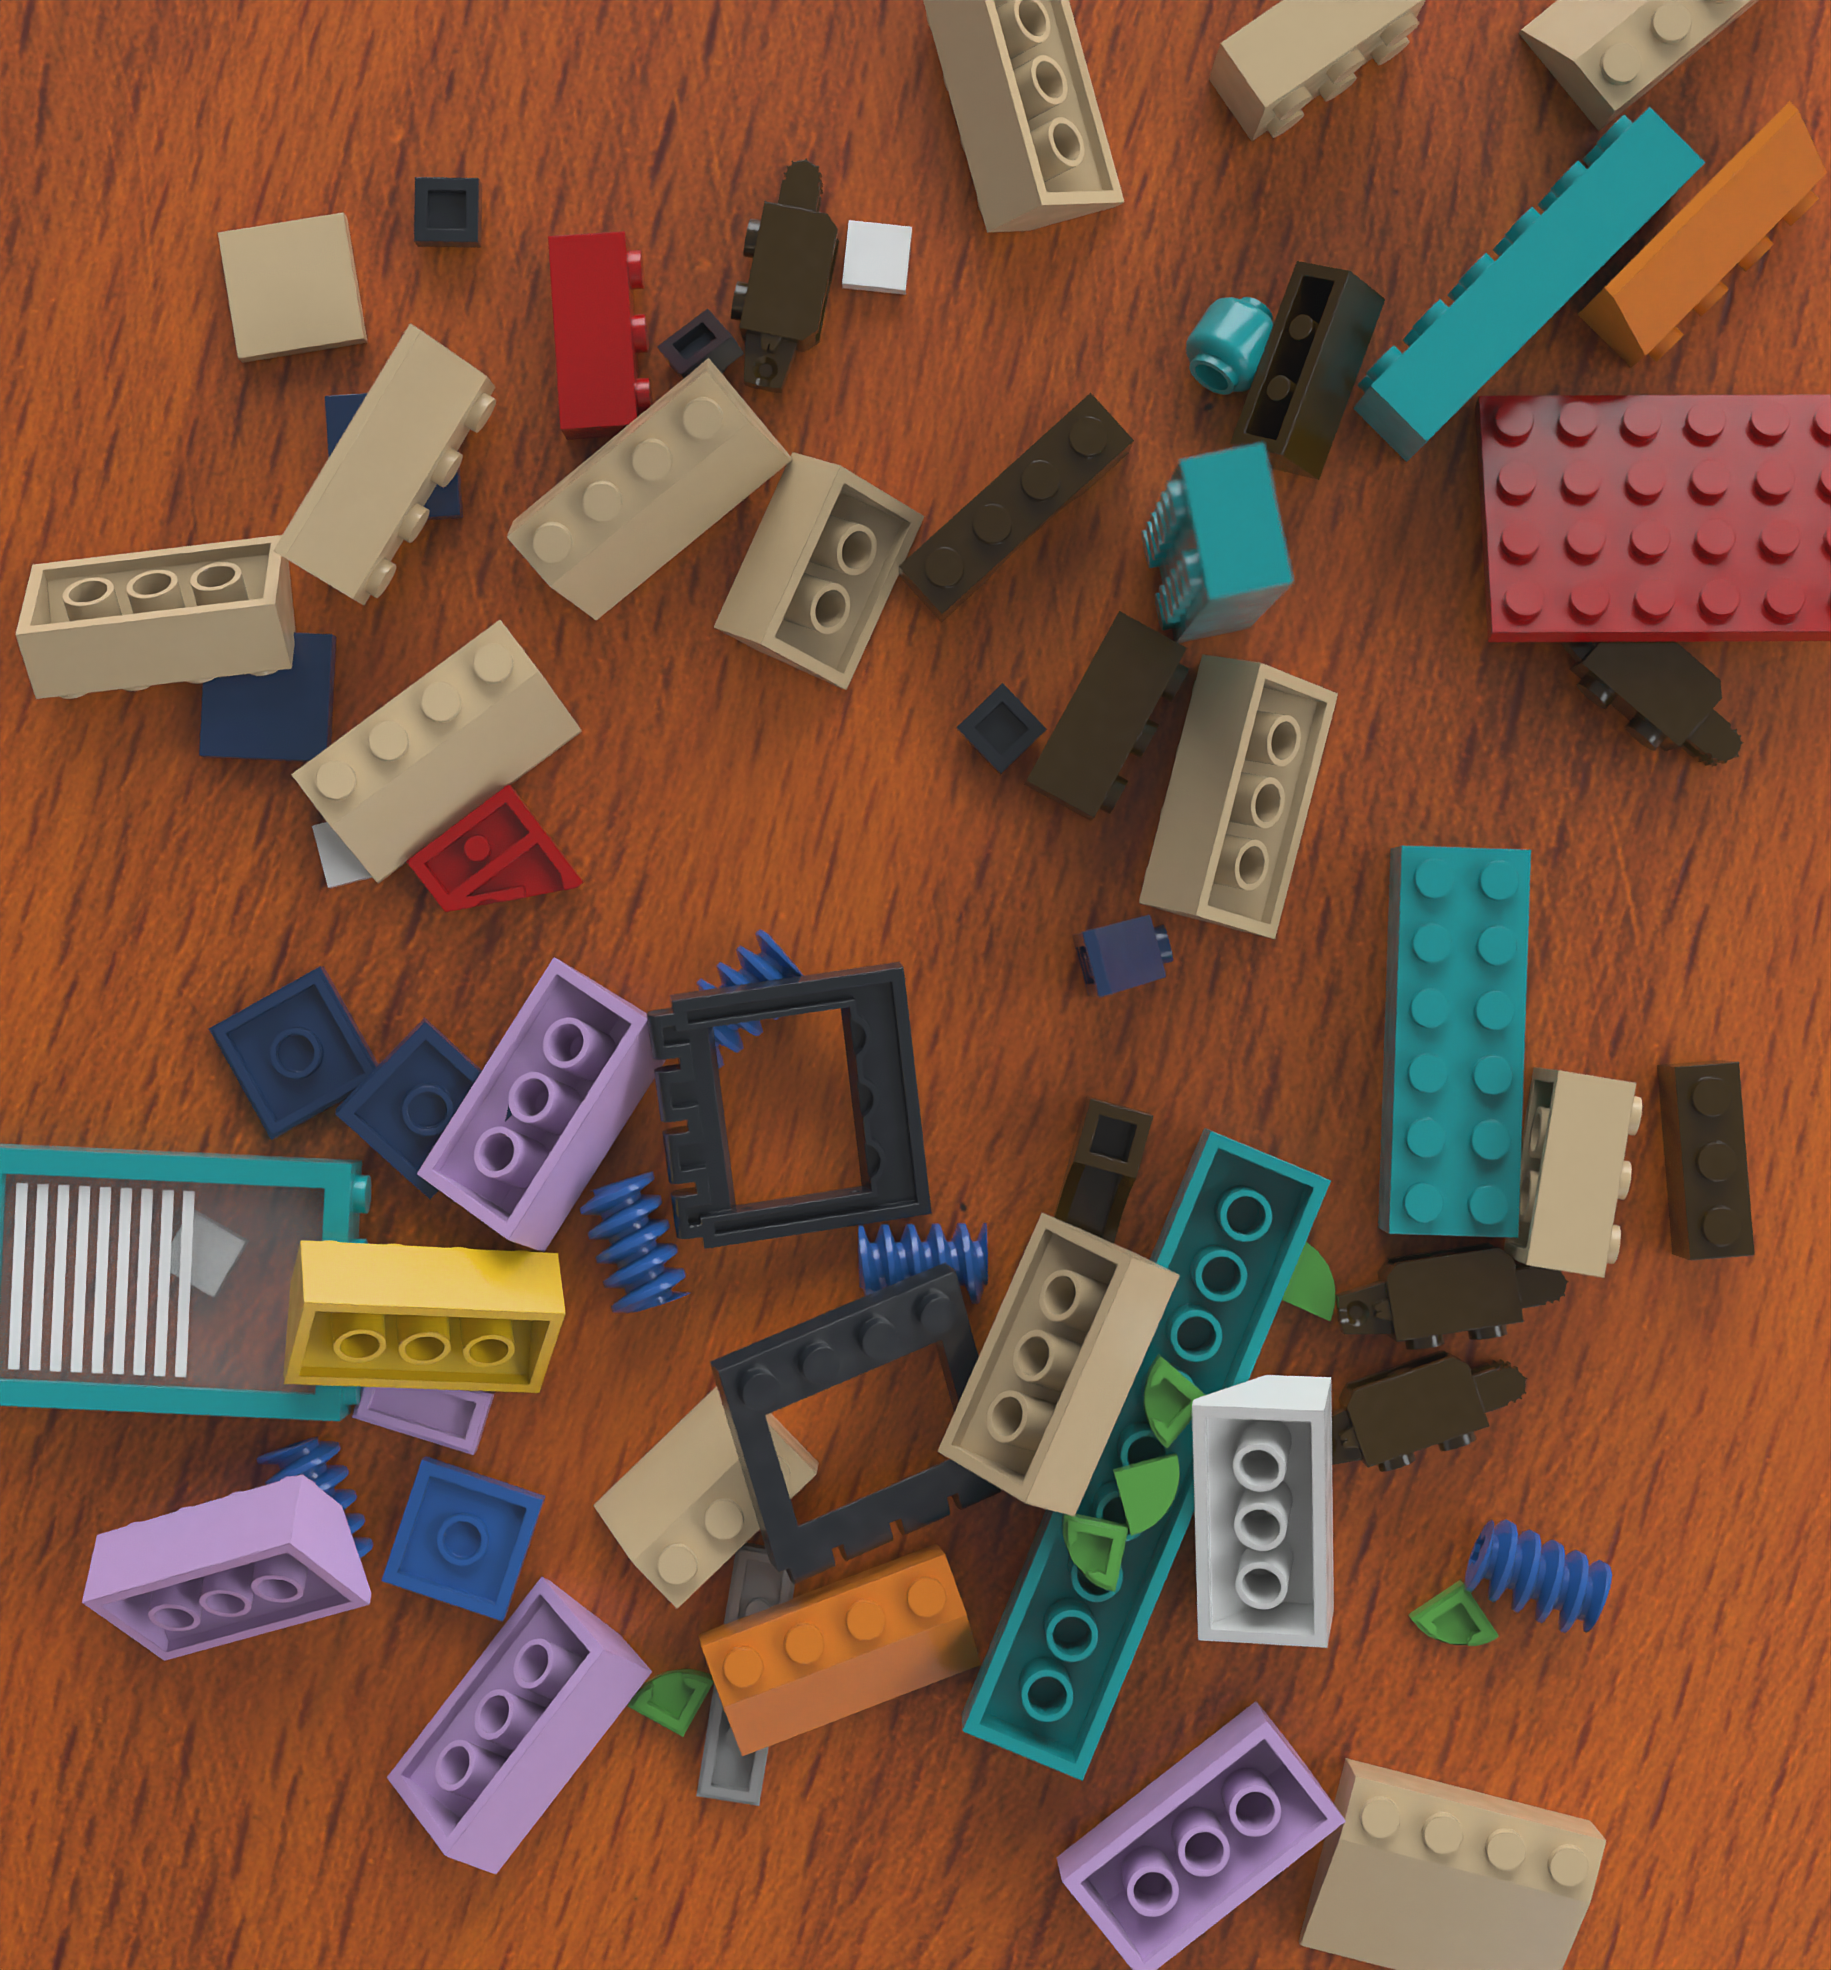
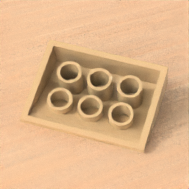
[1299,1758,1606,1970]

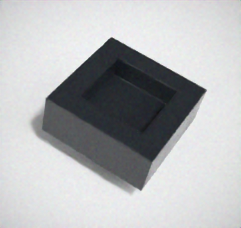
[414,177,482,248]
[657,308,744,380]
[956,683,1047,775]

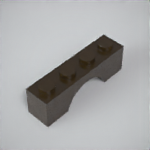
[899,393,1134,623]
[1053,1096,1153,1244]

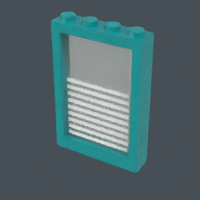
[0,1144,372,1421]

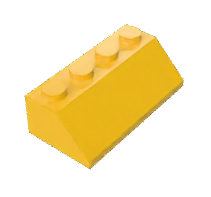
[283,1240,566,1393]

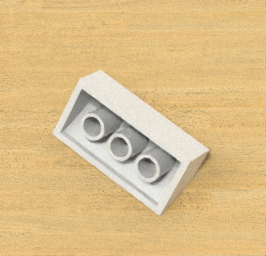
[1192,1375,1334,1648]

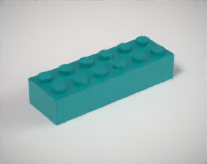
[1353,107,1705,462]
[1141,443,1293,643]
[1378,846,1531,1238]

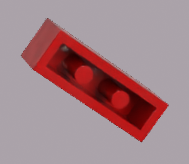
[548,231,653,440]

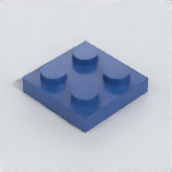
[381,1456,546,1621]

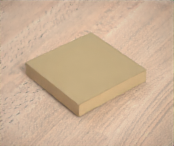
[218,212,368,363]

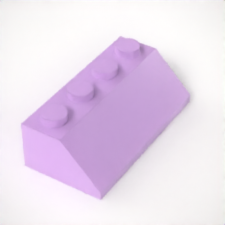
[417,957,666,1252]
[82,1474,371,1661]
[387,1577,652,1875]
[1056,1701,1346,1970]

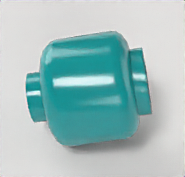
[1186,297,1274,395]

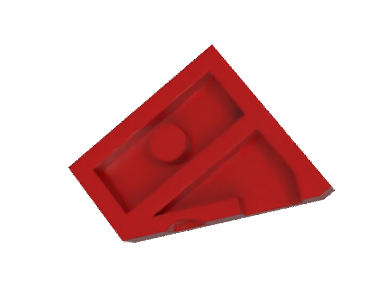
[406,784,584,912]

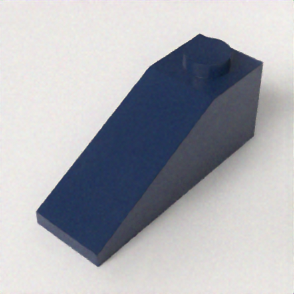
[1072,915,1173,997]

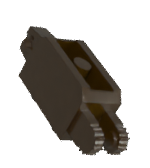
[731,158,839,393]
[1559,642,1744,767]
[1335,1242,1569,1350]
[1332,1350,1527,1472]

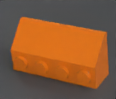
[1578,101,1827,368]
[698,1544,981,1757]

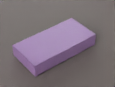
[352,1387,495,1455]

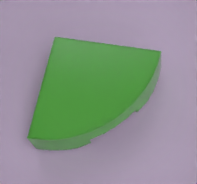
[1282,1242,1336,1321]
[1143,1354,1205,1448]
[1113,1452,1180,1536]
[1062,1514,1128,1592]
[1408,1580,1499,1646]
[628,1669,714,1737]

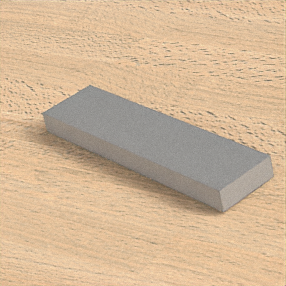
[696,1543,795,1806]

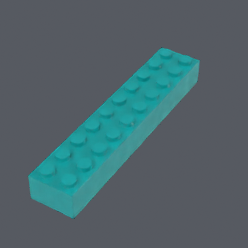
[961,1128,1331,1781]

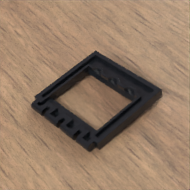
[647,962,932,1249]
[710,1262,1001,1585]

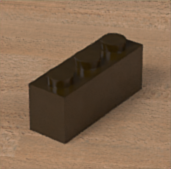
[1230,261,1385,480]
[1024,611,1190,821]
[1657,1060,1755,1261]

